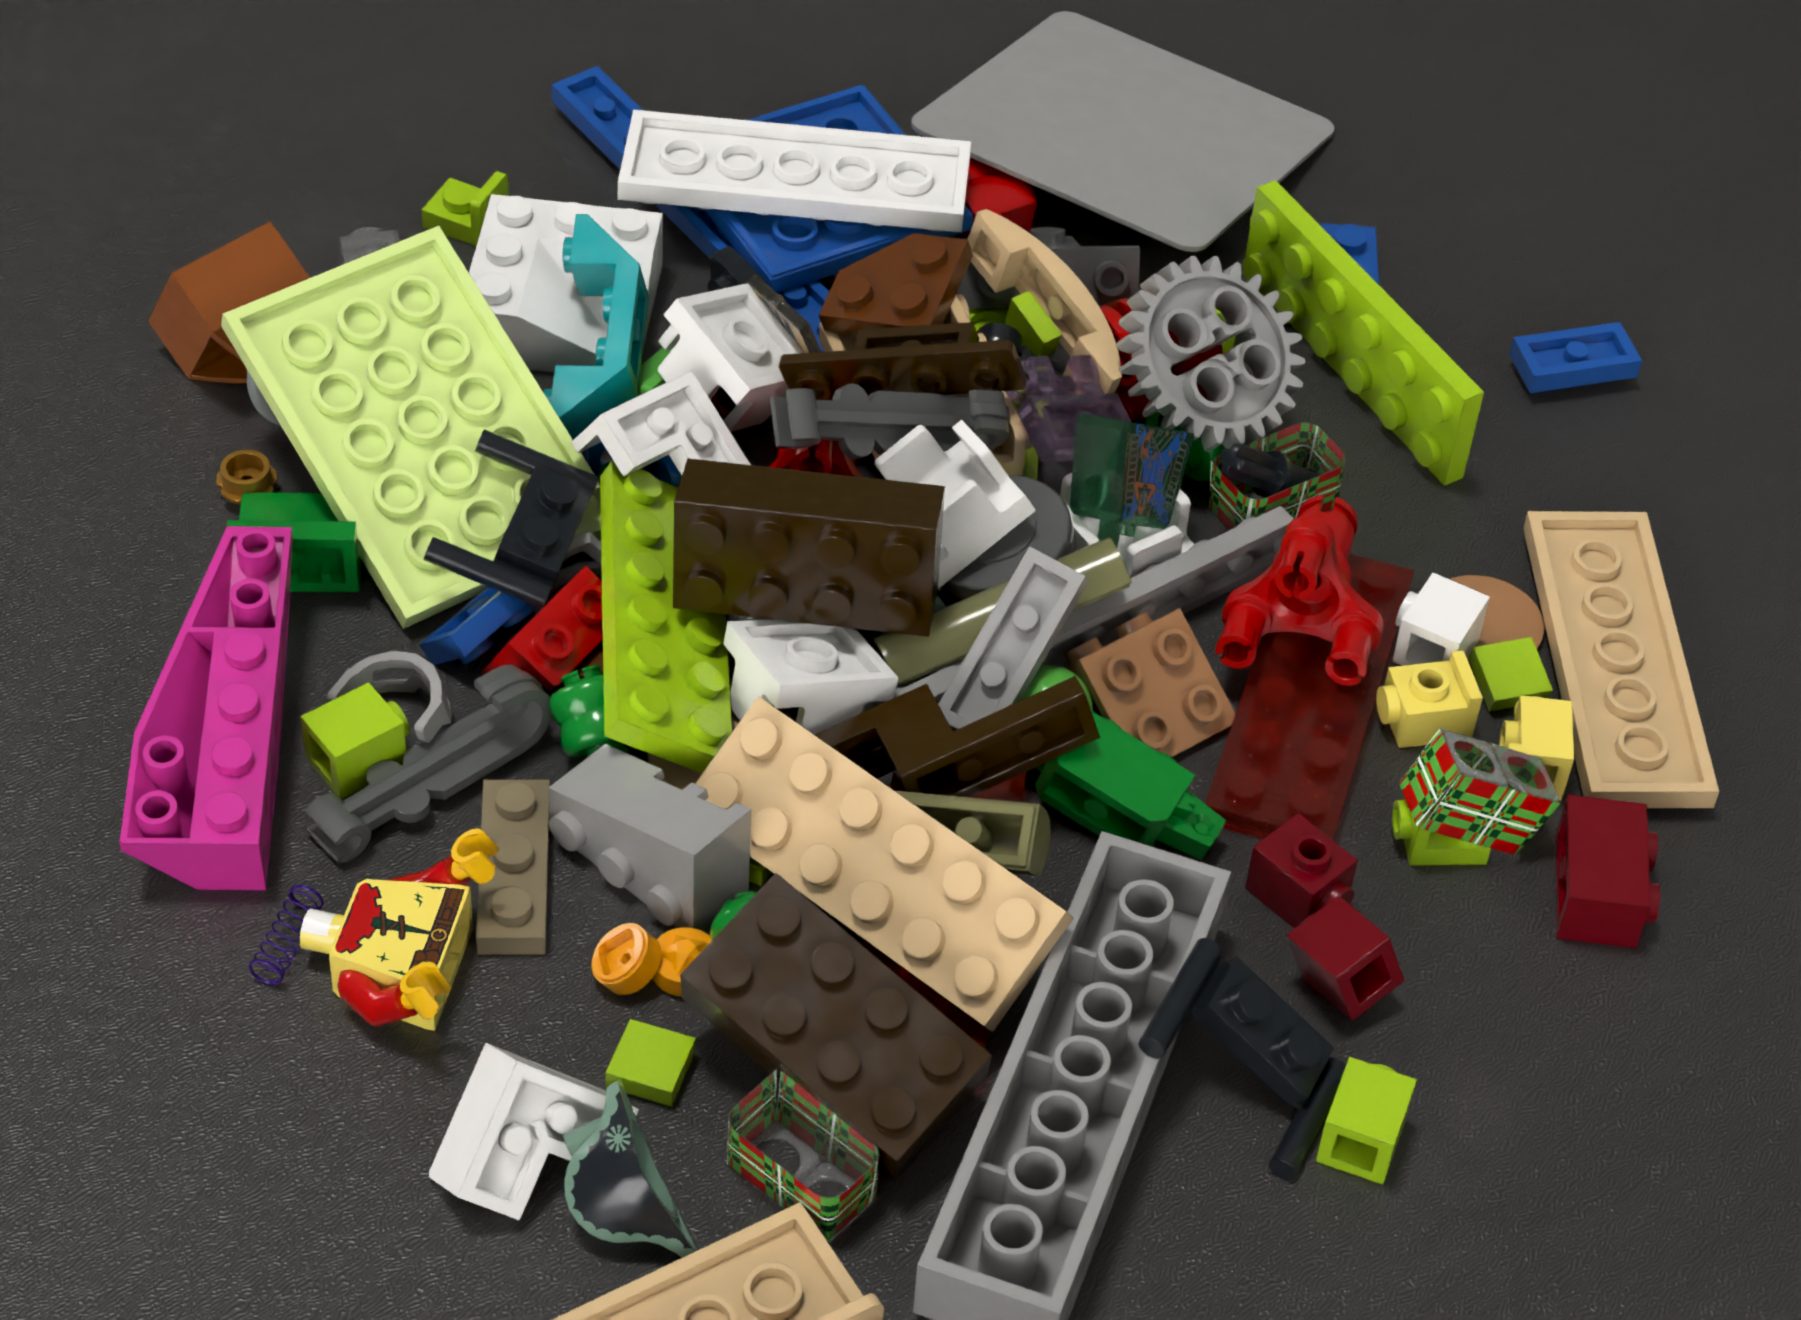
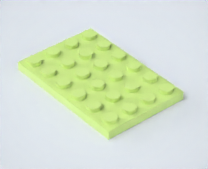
[221,226,601,629]

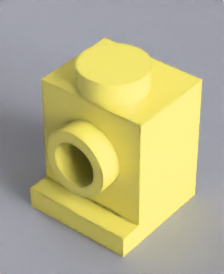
[1376,650,1483,748]
[1499,696,1574,801]

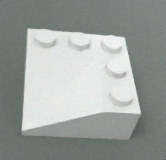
[469,194,663,372]

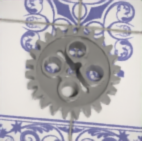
[1116,256,1305,452]

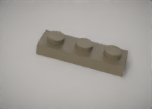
[476,780,550,955]

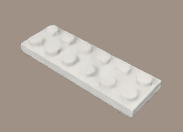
[618,110,971,232]

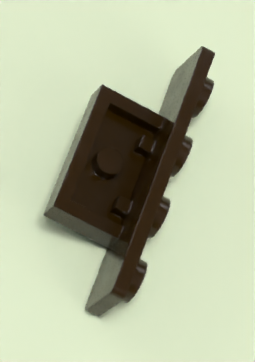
[778,322,1027,401]

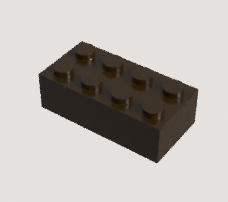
[673,458,945,637]
[680,873,992,1182]

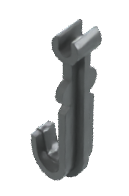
[770,383,1010,460]
[304,664,552,864]

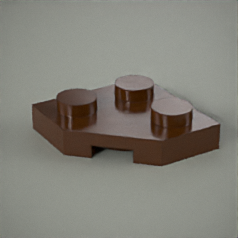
[819,233,973,335]

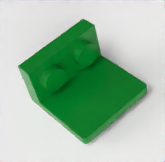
[226,492,362,592]

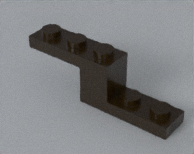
[814,676,1100,798]

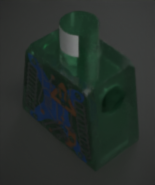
[1069,413,1194,561]

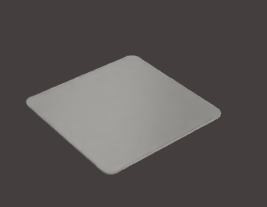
[911,11,1334,252]

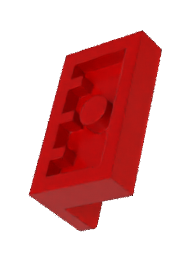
[481,565,603,690]

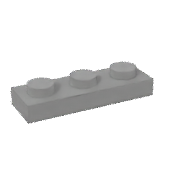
[938,546,1089,730]

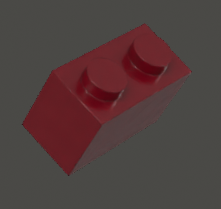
[1555,794,1660,948]

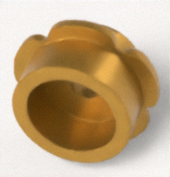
[216,449,278,505]

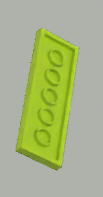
[1242,180,1484,486]
[600,460,732,773]

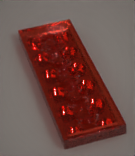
[1205,553,1414,840]

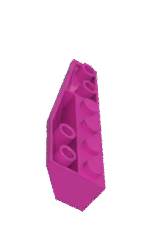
[119,526,293,890]

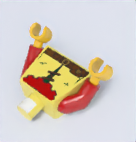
[300,828,498,1031]

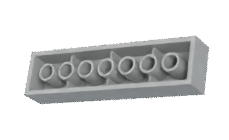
[912,831,1231,1320]

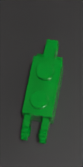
[1035,711,1226,860]

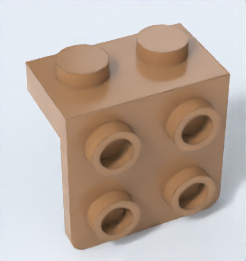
[1064,608,1235,757]

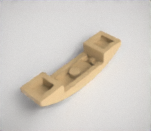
[968,209,1122,419]

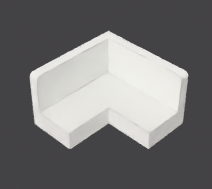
[571,371,751,477]
[429,1043,639,1220]

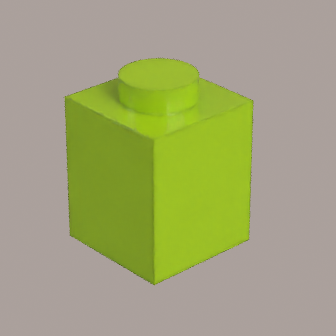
[300,682,410,799]
[1315,1056,1417,1185]

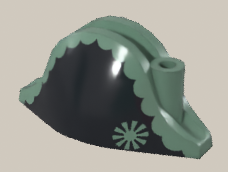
[563,1079,698,1258]

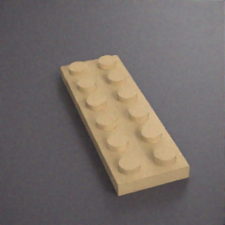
[1523,511,1719,808]
[695,696,1074,1032]

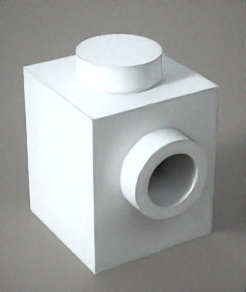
[1392,573,1490,666]

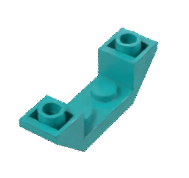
[543,214,649,440]

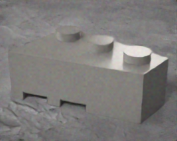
[548,744,751,932]

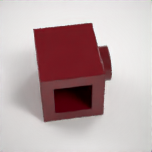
[1245,813,1358,929]
[1286,895,1405,1021]

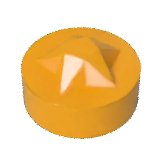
[591,923,662,995]
[653,927,711,997]

